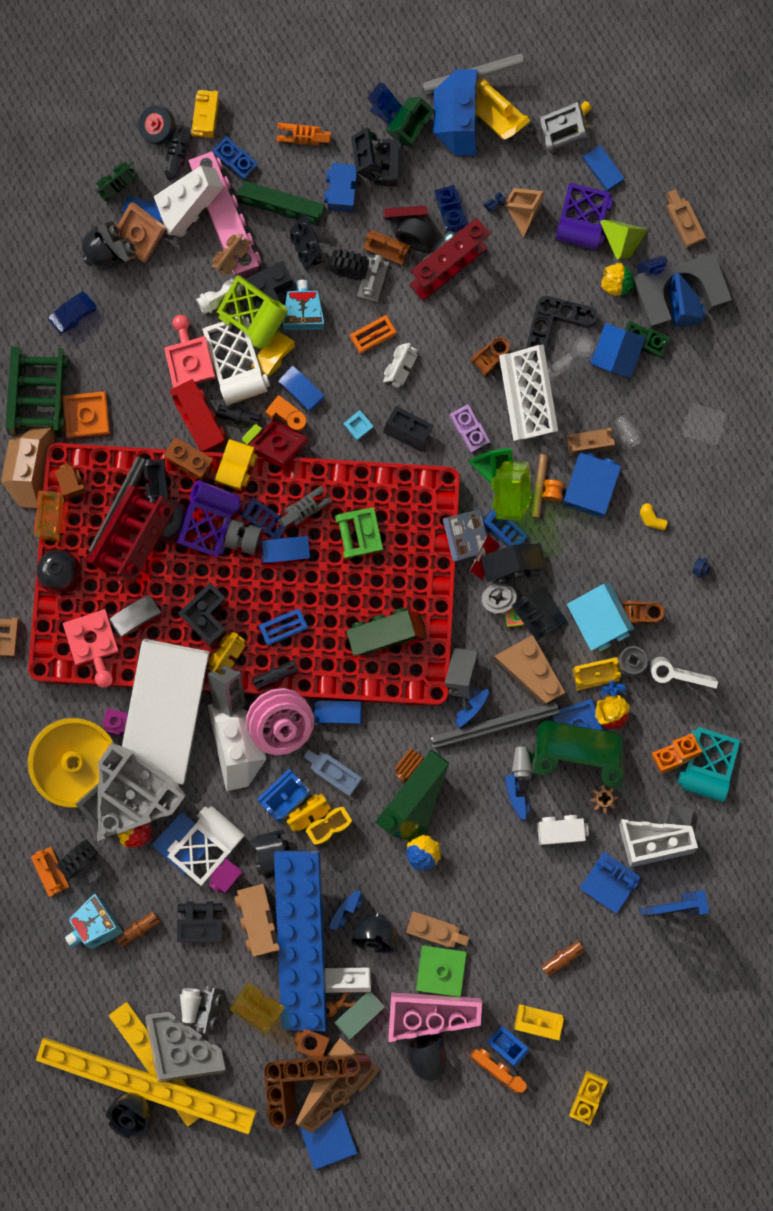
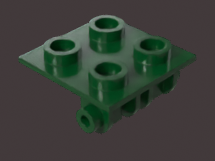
[94,161,137,201]

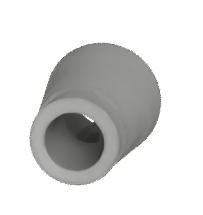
[511,747,533,780]

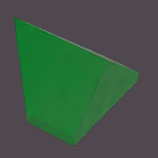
[468,448,515,490]

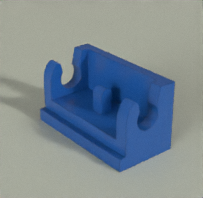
[257,769,311,823]

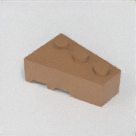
[493,635,565,705]
[234,884,280,957]

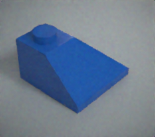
[668,273,705,327]

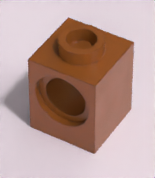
[294,1028,330,1057]

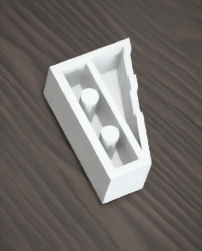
[154,166,223,237]
[619,819,698,867]

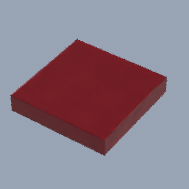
[383,206,428,219]
[248,420,309,469]

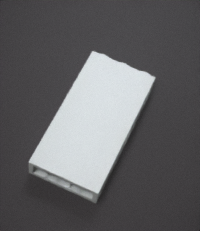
[122,639,210,786]

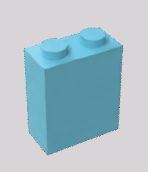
[567,583,634,652]

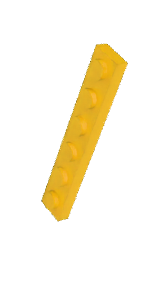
[108,1002,200,1127]

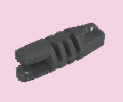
[278,486,332,527]

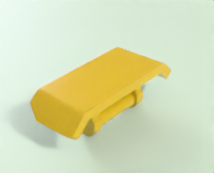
[477,78,531,140]

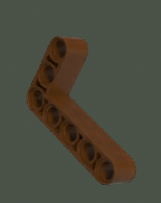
[264,1053,371,1129]

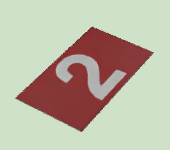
[470,534,500,580]

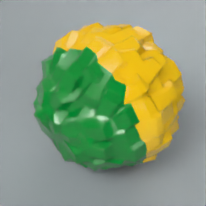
[601,263,634,297]

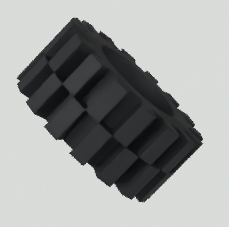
[328,249,370,280]
[56,839,99,880]

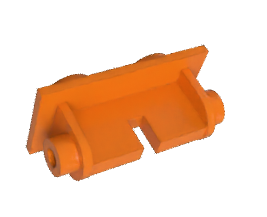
[31,847,69,897]

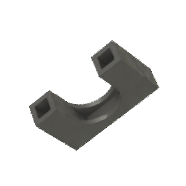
[633,253,732,330]

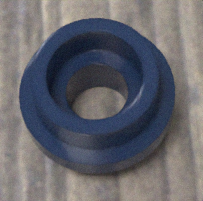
[692,557,710,579]

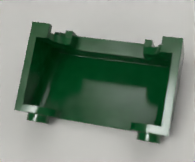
[531,721,624,789]

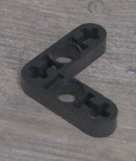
[526,296,598,357]

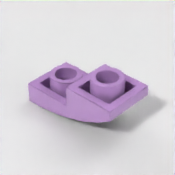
[449,404,490,452]

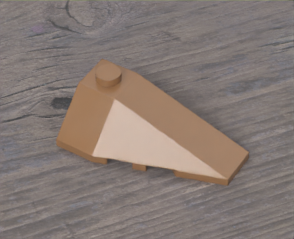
[296,1038,380,1133]

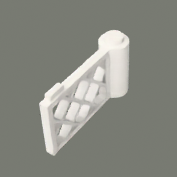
[203,315,270,406]

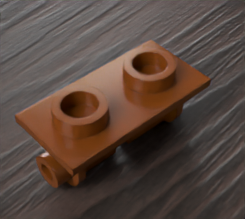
[363,230,410,265]

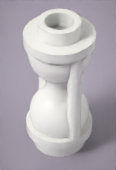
[196,277,244,314]

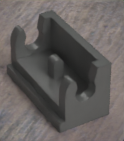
[445,648,480,699]
[208,666,246,717]

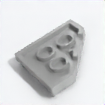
[145,1012,226,1082]

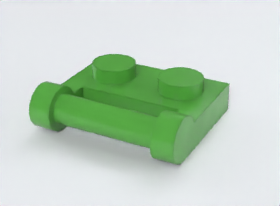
[335,507,383,559]

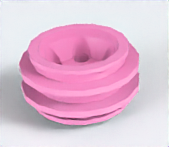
[246,688,314,755]

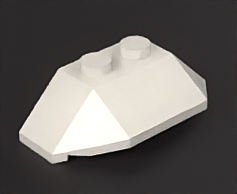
[207,704,266,791]

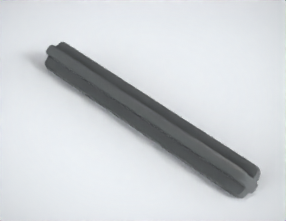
[89,457,145,553]

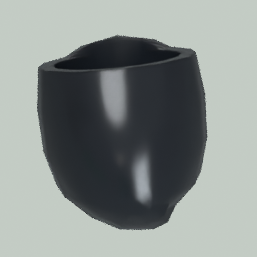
[408,1032,446,1081]

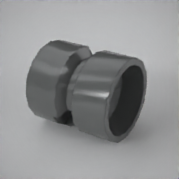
[224,520,262,556]
[617,646,648,678]

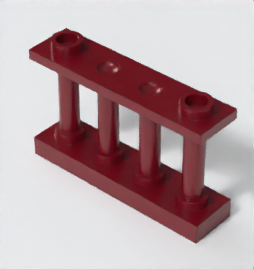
[409,218,491,302]
[87,485,176,584]

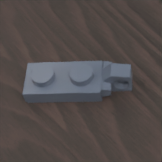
[304,749,363,797]

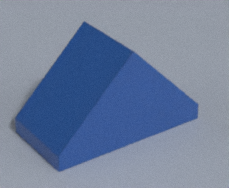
[487,1025,530,1067]

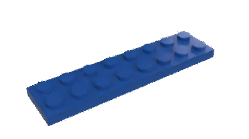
[274,851,327,1031]

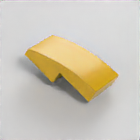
[251,332,295,377]
[569,1071,608,1125]

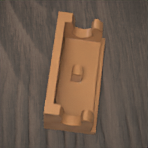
[566,428,615,456]

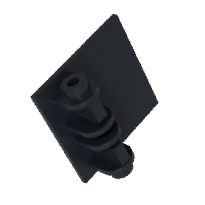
[289,213,322,270]
[511,586,567,641]

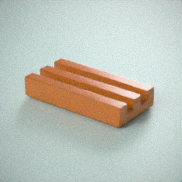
[349,315,397,354]

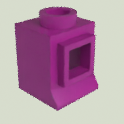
[102,708,128,737]
[209,858,243,893]

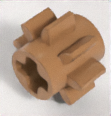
[589,785,618,813]

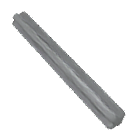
[423,53,525,95]

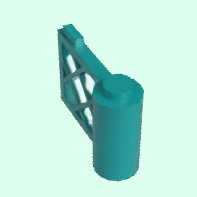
[677,727,740,803]

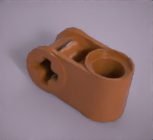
[470,337,510,377]
[622,601,665,625]

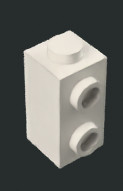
[537,815,589,845]

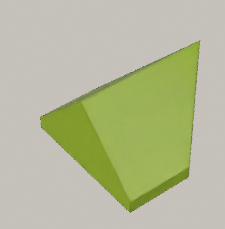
[600,220,648,260]

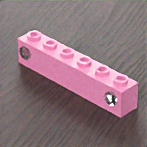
[189,152,262,278]

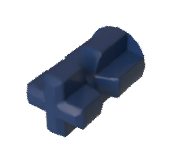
[484,192,506,214]

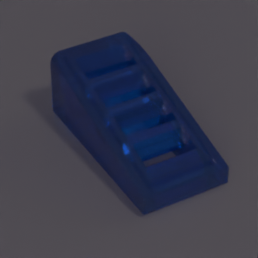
[239,498,289,539]

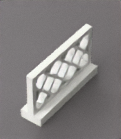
[499,345,558,441]

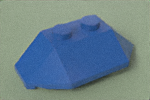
[433,69,477,156]

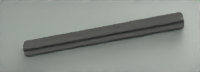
[431,702,560,749]

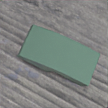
[334,992,385,1040]

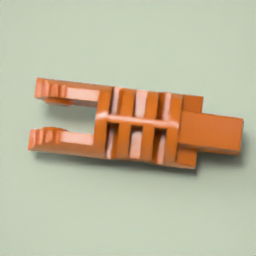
[276,122,331,146]

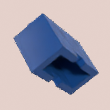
[324,163,357,212]

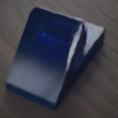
[367,82,403,125]

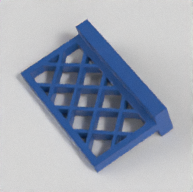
[640,890,709,915]

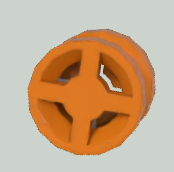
[542,480,566,502]

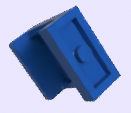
[562,452,621,518]

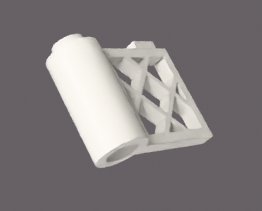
[650,657,718,688]
[167,806,245,886]

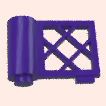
[555,183,613,250]
[176,480,241,557]

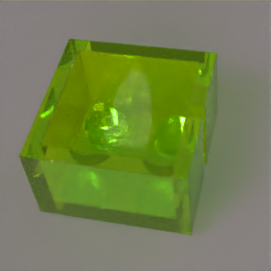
[491,461,531,520]

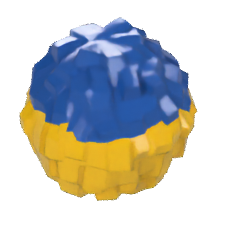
[406,835,441,871]

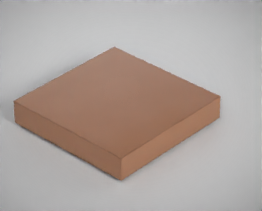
[117,202,167,263]

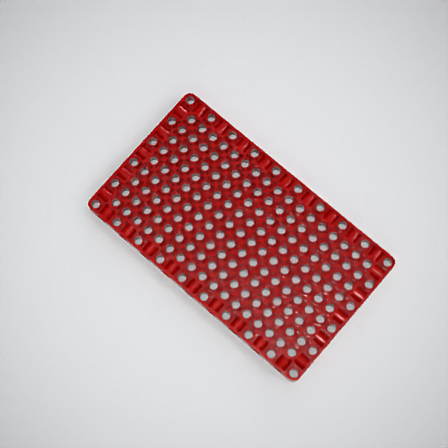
[28,443,459,706]

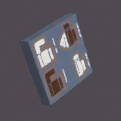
[443,509,486,561]

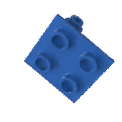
[579,852,640,914]

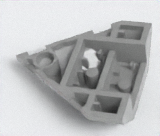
[97,743,186,841]

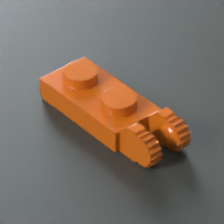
[469,1049,527,1093]

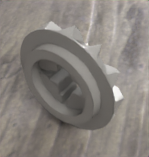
[482,584,516,615]

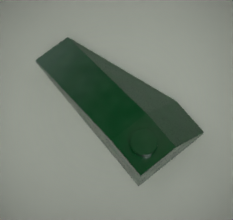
[375,749,449,841]

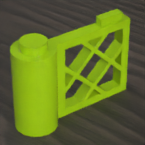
[217,275,289,349]

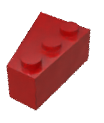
[169,378,227,452]

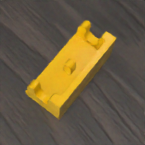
[191,90,219,139]
[572,657,621,691]
[513,1004,564,1040]

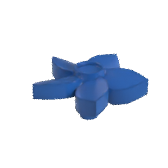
[600,680,627,697]

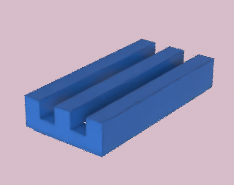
[259,608,308,646]

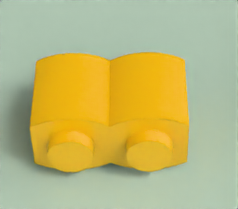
[215,439,257,491]
[306,807,352,845]

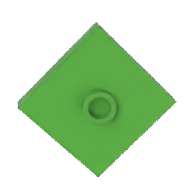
[416,946,466,997]

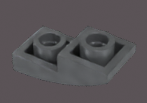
[109,595,161,638]

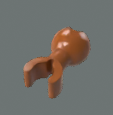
[326,992,356,1018]

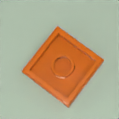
[63,391,110,439]

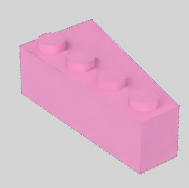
[388,992,482,1042]

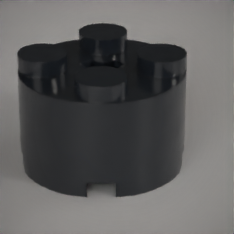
[251,829,290,879]

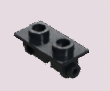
[143,459,169,503]

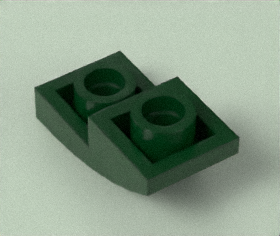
[624,321,670,357]

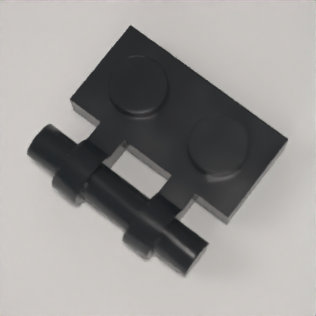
[177,901,223,942]

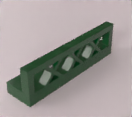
[236,181,325,226]

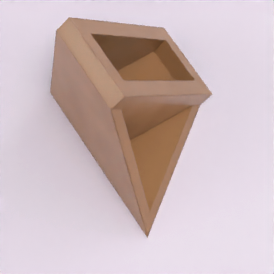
[504,188,545,238]

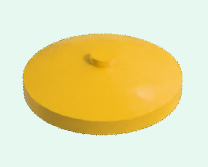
[28,718,113,807]

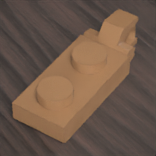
[666,189,706,249]
[406,911,469,947]

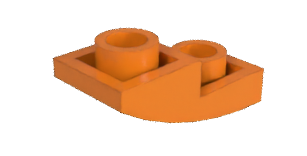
[652,733,702,774]

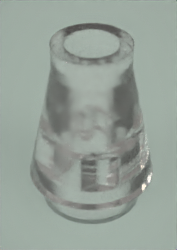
[614,415,643,448]

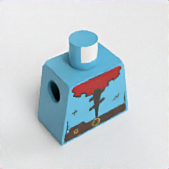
[283,280,324,330]
[65,894,124,949]

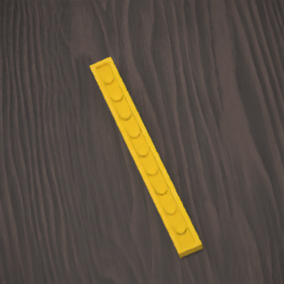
[36,1038,257,1134]

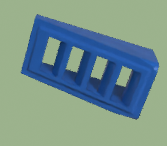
[483,506,529,546]

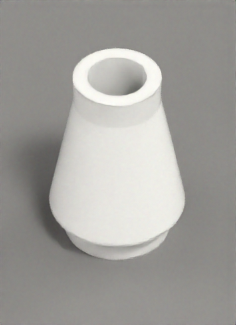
[180,988,202,1023]

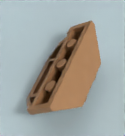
[1,427,55,509]

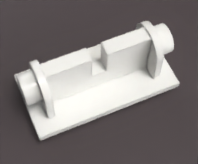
[383,343,418,389]

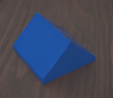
[591,323,646,378]

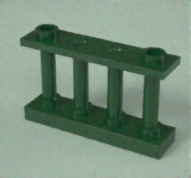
[5,346,69,437]

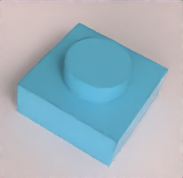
[343,410,374,441]

